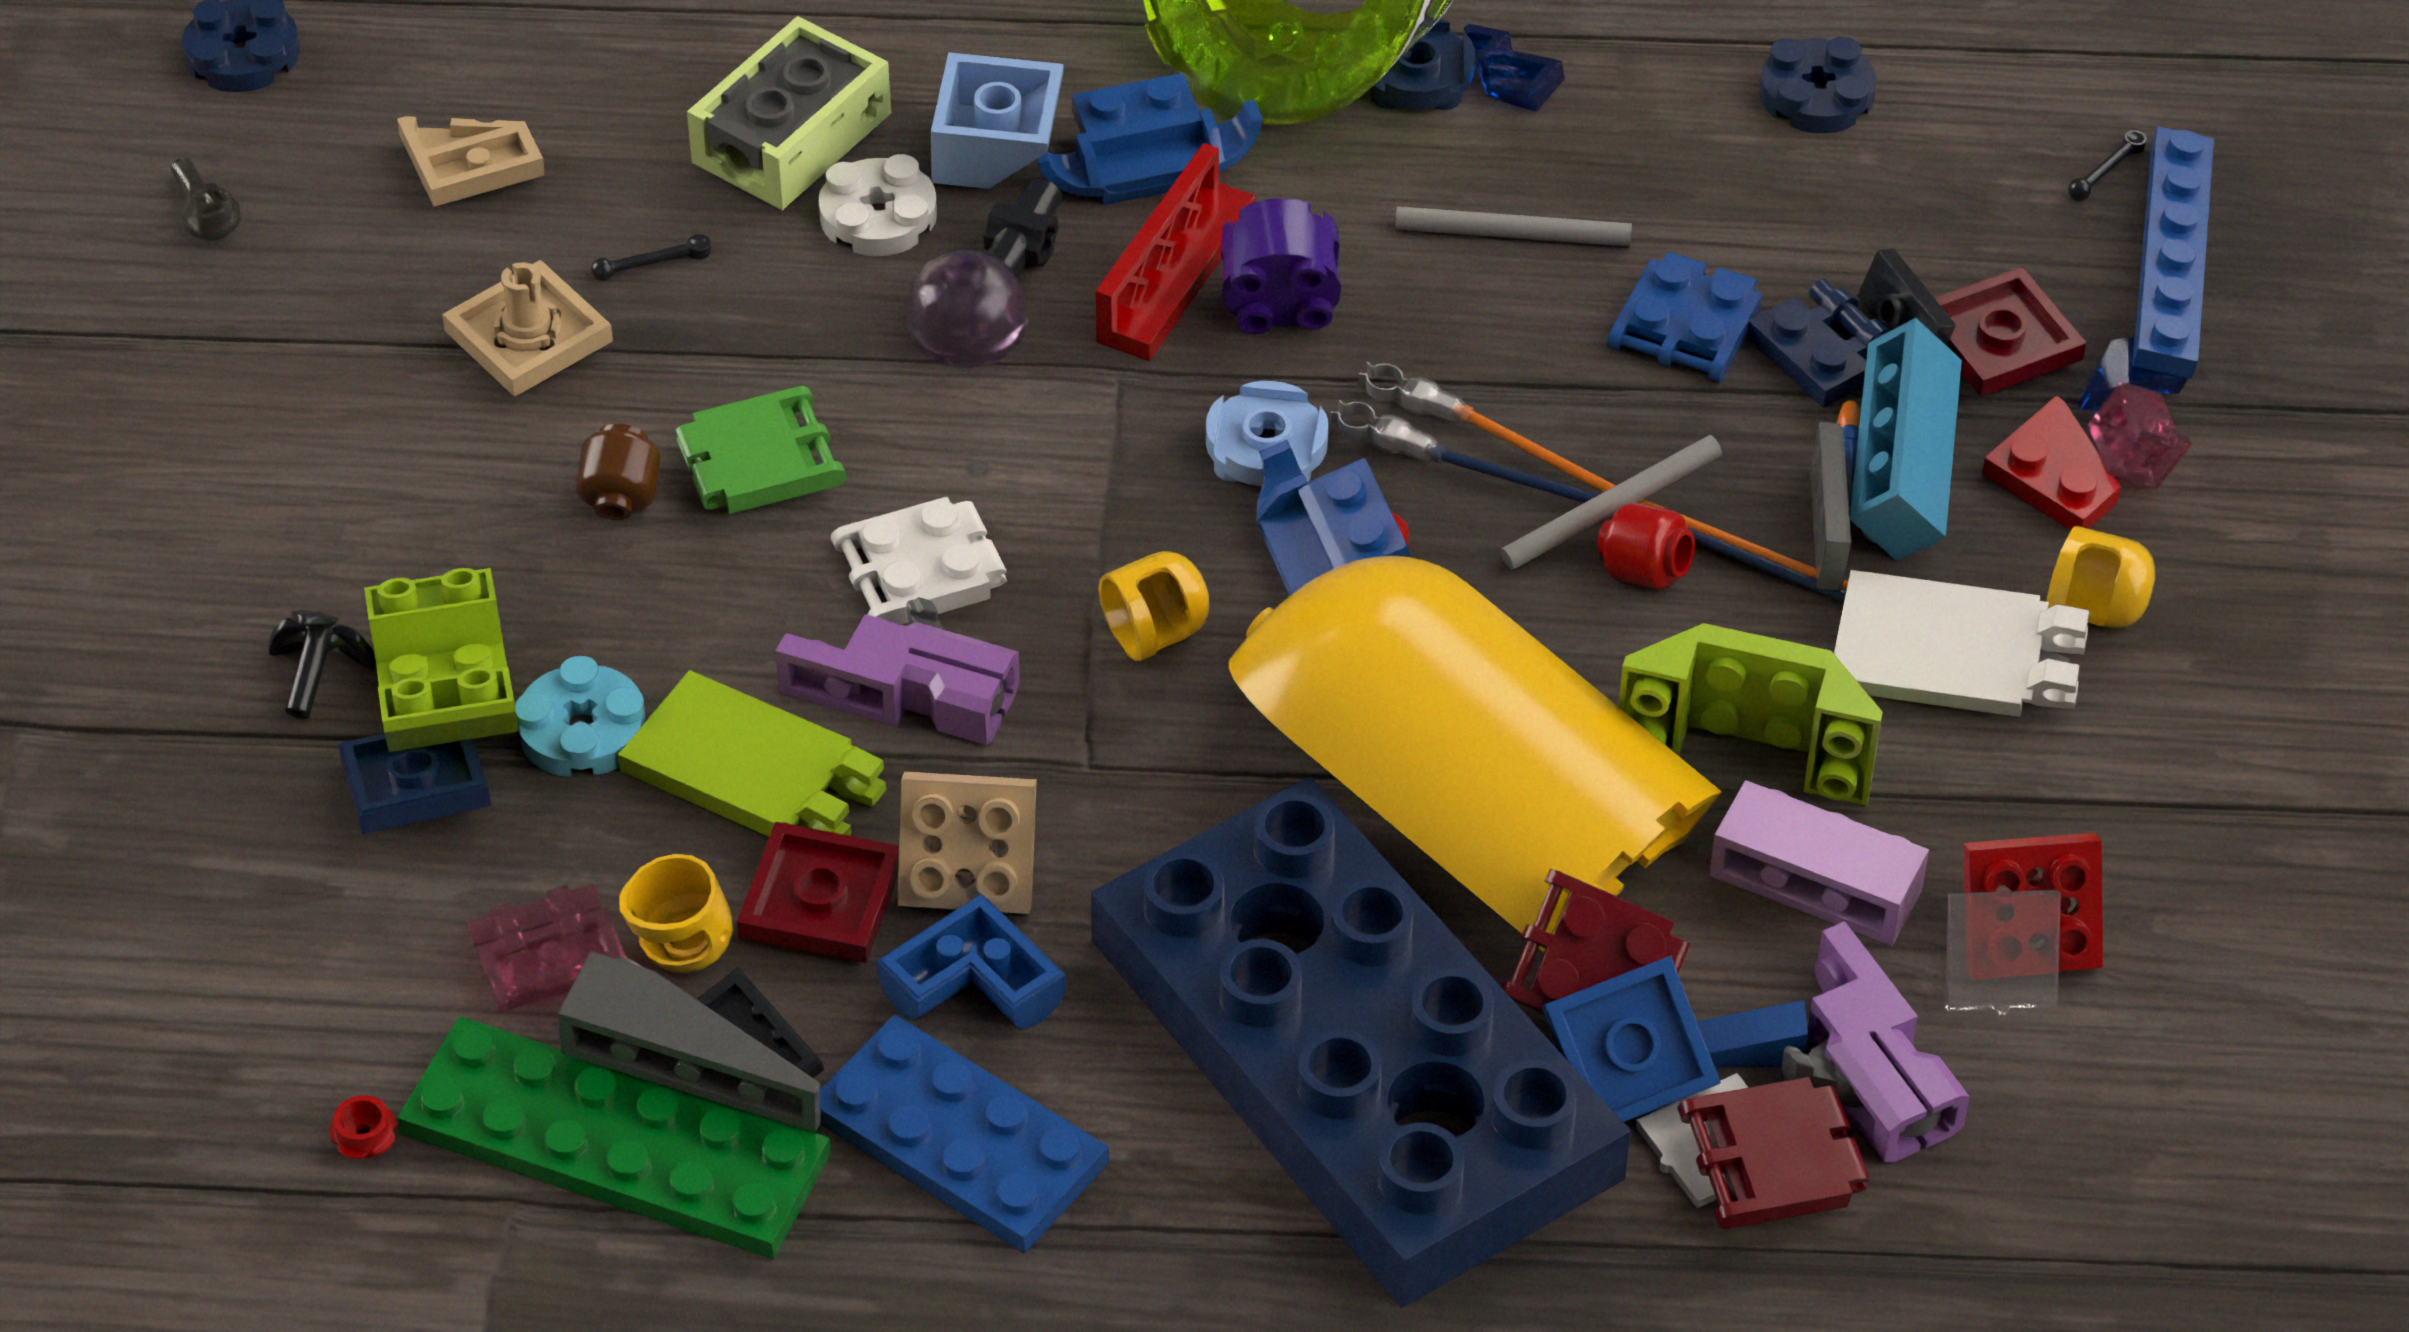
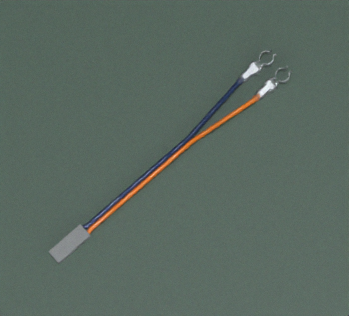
[1330,362,2070,663]

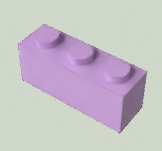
[1709,780,1929,946]

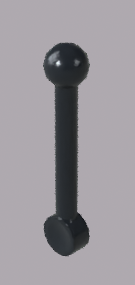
[2068,130,2147,201]
[591,234,711,281]

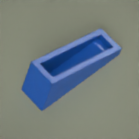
[1697,1000,1808,1067]

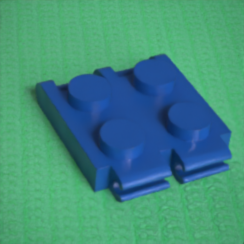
[1607,252,1762,383]

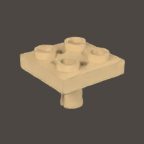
[442,260,613,397]
[897,772,1037,914]

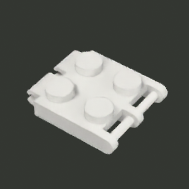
[831,496,1007,625]

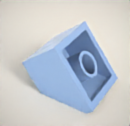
[931,52,1063,189]

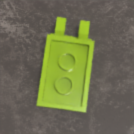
[618,670,886,837]

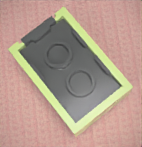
[687,16,891,211]

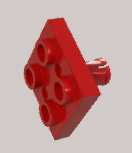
[1963,833,2103,978]

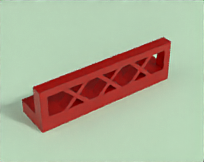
[1095,143,1256,362]

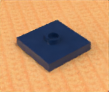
[338,733,492,834]

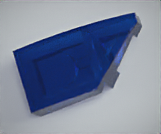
[1464,23,1565,112]
[2077,337,2188,411]

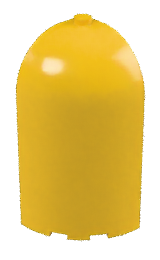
[1229,556,1722,952]

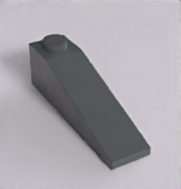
[558,951,821,1133]

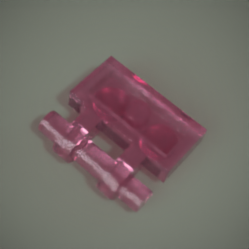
[466,884,626,1013]

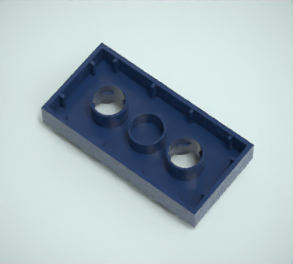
[1091,776,1631,1308]

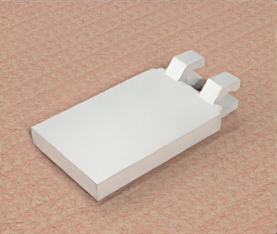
[1834,570,2089,717]

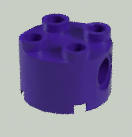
[1221,198,1341,334]

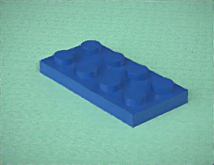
[820,1014,1109,1254]

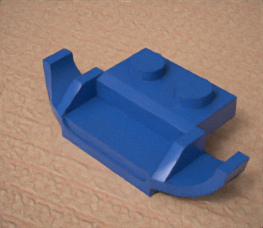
[1036,73,1263,205]
[1257,439,1412,596]

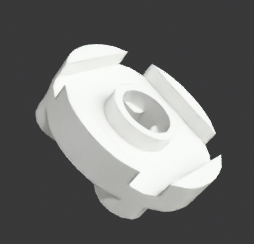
[819,154,937,256]

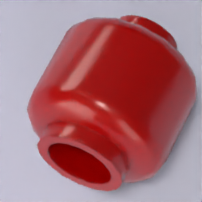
[1597,503,1695,590]

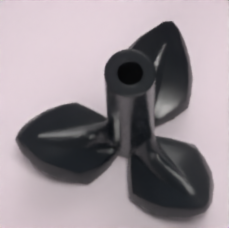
[268,610,376,719]

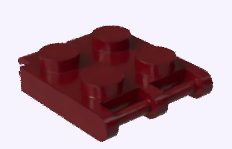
[1500,869,1690,1014]
[1677,1077,1870,1229]

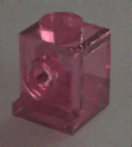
[2088,381,2192,488]

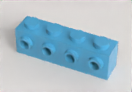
[1849,318,1962,561]

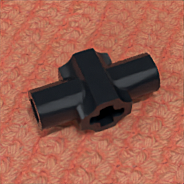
[979,178,1063,289]

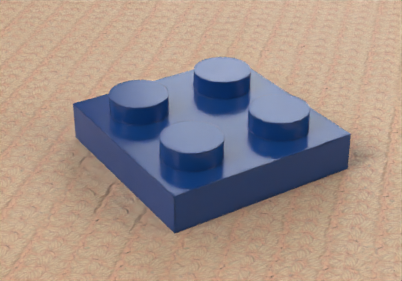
[1541,956,1721,1122]

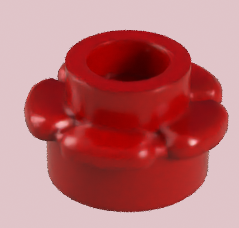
[329,1095,397,1160]

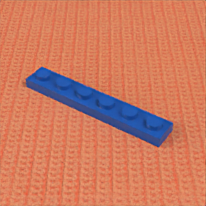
[2132,126,2214,379]

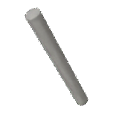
[1395,206,1632,247]
[1500,435,1722,570]

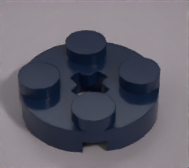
[182,0,300,92]
[1360,14,1475,110]
[1760,37,1876,133]

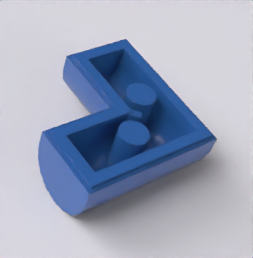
[876,894,1066,1029]

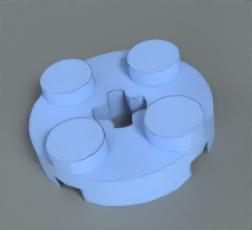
[1206,381,1328,486]

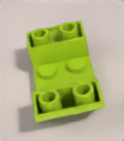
[364,568,518,752]
[1618,623,1883,806]

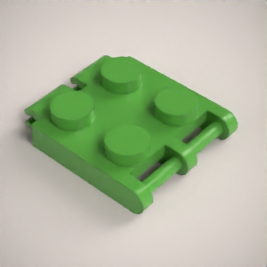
[675,386,847,514]

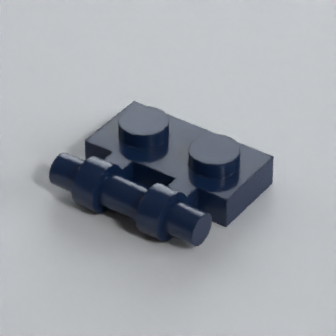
[1747,279,1891,408]

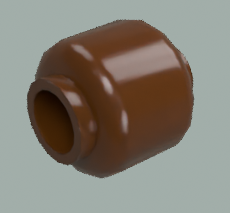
[576,423,660,520]

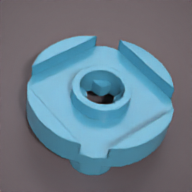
[515,656,646,777]

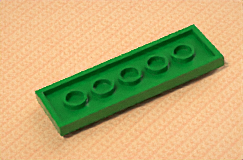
[397,1016,831,1260]

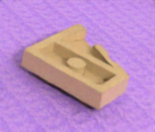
[397,116,545,207]

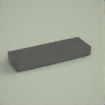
[1810,422,1851,590]

